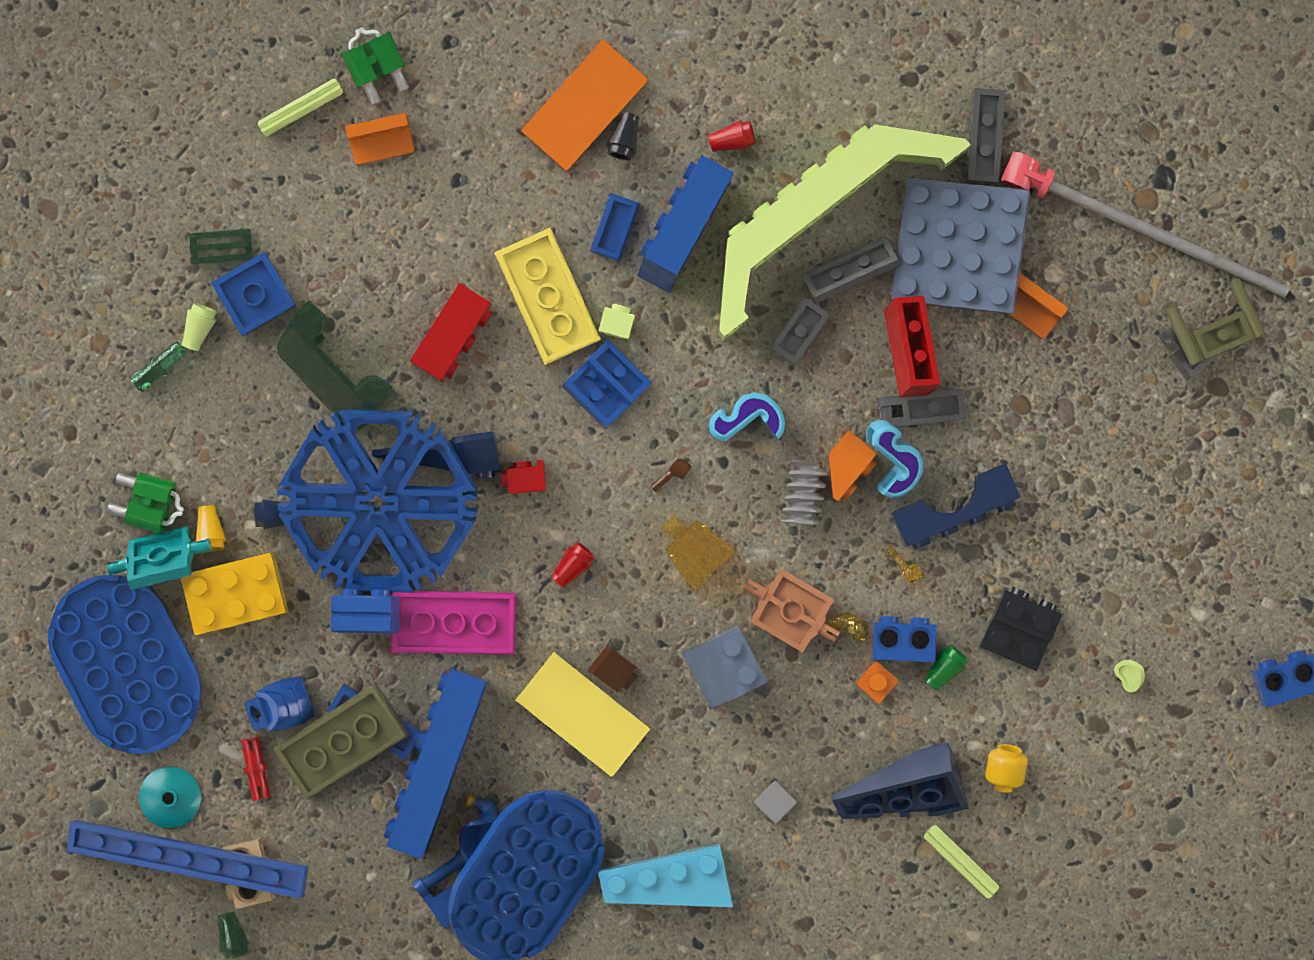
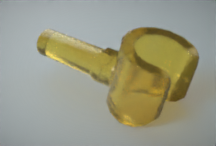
[886,545,922,582]

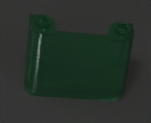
[277,300,400,431]

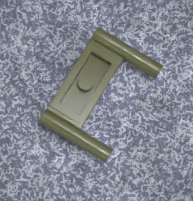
[1165,278,1266,366]

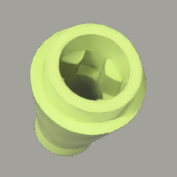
[181,303,217,351]

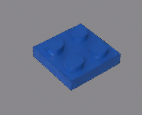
[211,252,296,337]

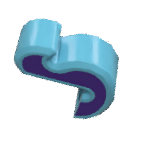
[709,392,785,442]
[866,420,923,498]

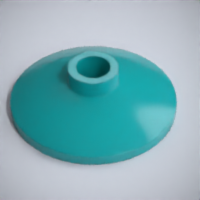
[139,766,201,828]

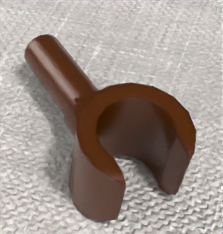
[651,459,691,492]

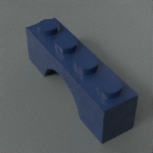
[890,463,1020,550]

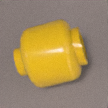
[985,744,1028,793]

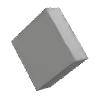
[753,780,797,824]

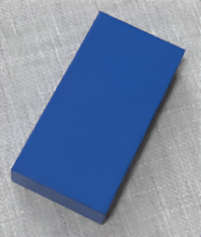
[590,193,640,262]

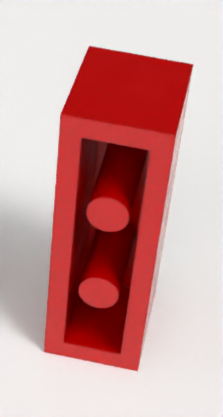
[410,283,493,383]
[883,296,940,398]

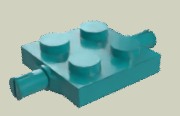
[106,526,212,590]

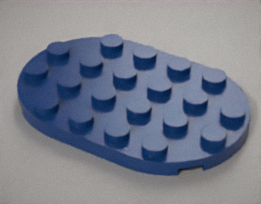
[48,575,202,754]
[448,790,604,960]

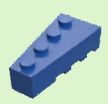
[637,155,734,293]

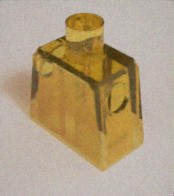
[661,515,736,591]

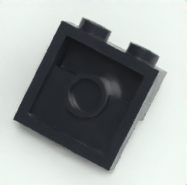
[979,587,1063,671]

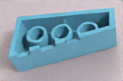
[598,844,733,907]

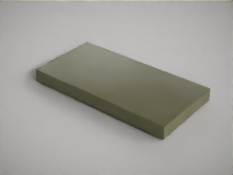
[273,682,410,800]

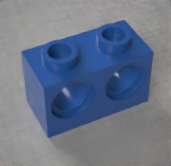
[871,616,937,662]
[1251,649,1314,707]

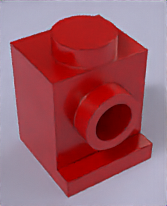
[501,459,547,494]

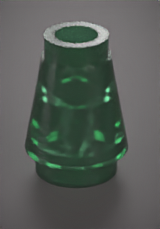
[217,911,250,960]

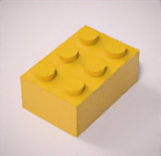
[181,552,289,636]

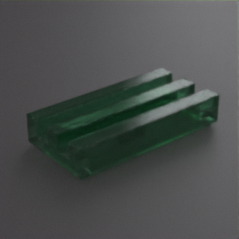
[188,229,253,265]

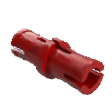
[240,736,271,801]

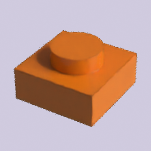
[855,660,899,704]

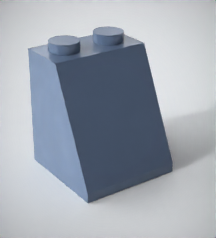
[682,625,767,708]

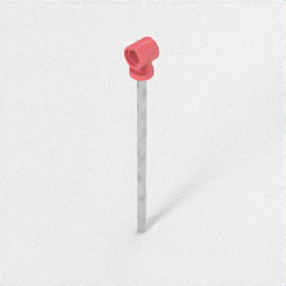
[1001,152,1290,298]

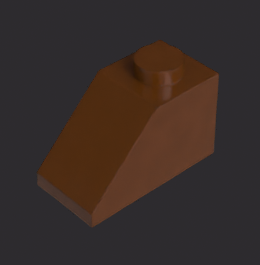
[588,644,638,692]

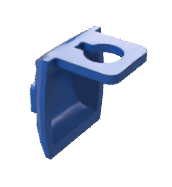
[244,676,315,732]

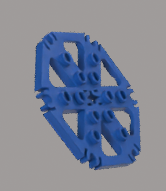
[277,410,477,592]

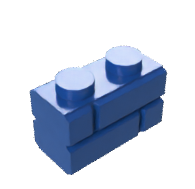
[331,589,400,634]

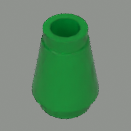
[924,644,969,691]

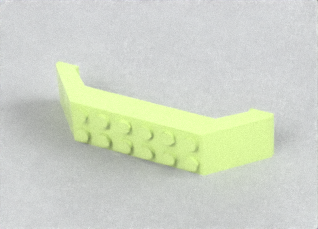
[718,124,970,341]

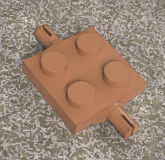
[744,569,841,653]

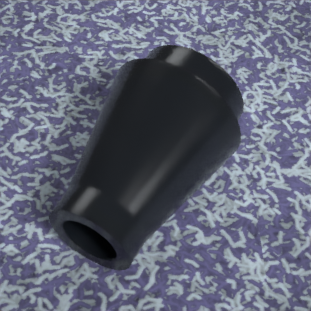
[607,112,639,161]

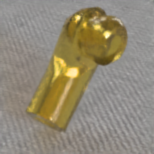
[825,612,868,641]

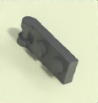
[876,388,966,427]

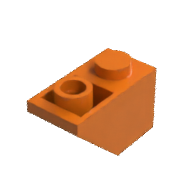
[828,430,877,502]

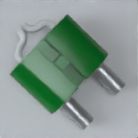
[341,27,409,105]
[107,473,184,534]

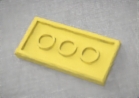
[495,228,601,365]
[515,652,650,777]

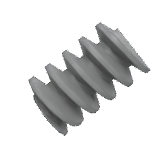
[781,460,828,526]

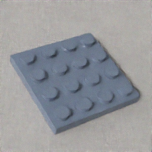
[891,178,1030,314]

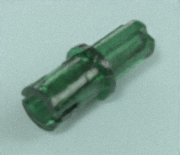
[130,341,187,393]

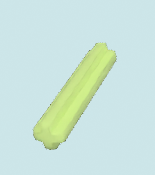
[258,79,343,136]
[923,825,999,899]

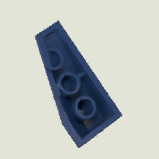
[372,431,501,479]
[832,743,969,819]

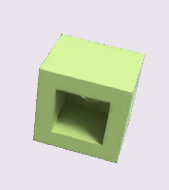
[598,304,635,341]

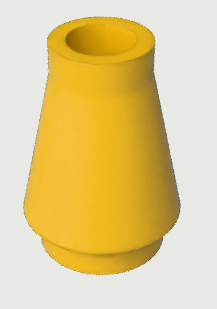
[196,505,226,552]

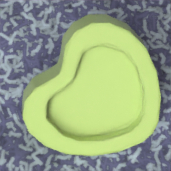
[1114,660,1145,692]

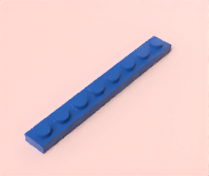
[66,820,309,899]

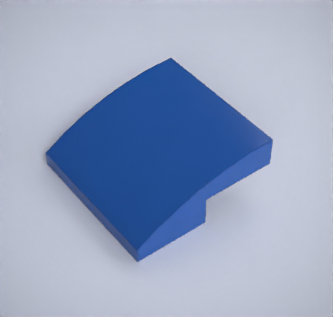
[562,339,652,430]

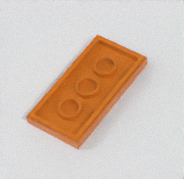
[521,39,649,172]

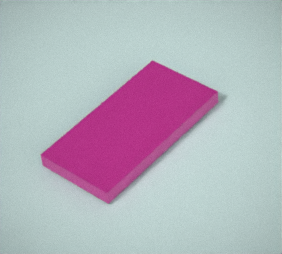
[391,591,516,655]

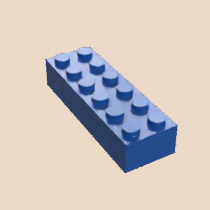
[384,668,489,859]

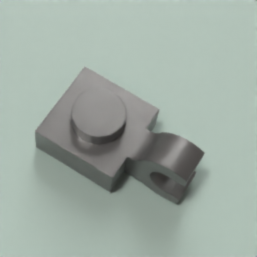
[1159,327,1213,380]

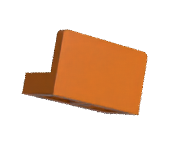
[345,113,415,165]
[1008,273,1068,339]

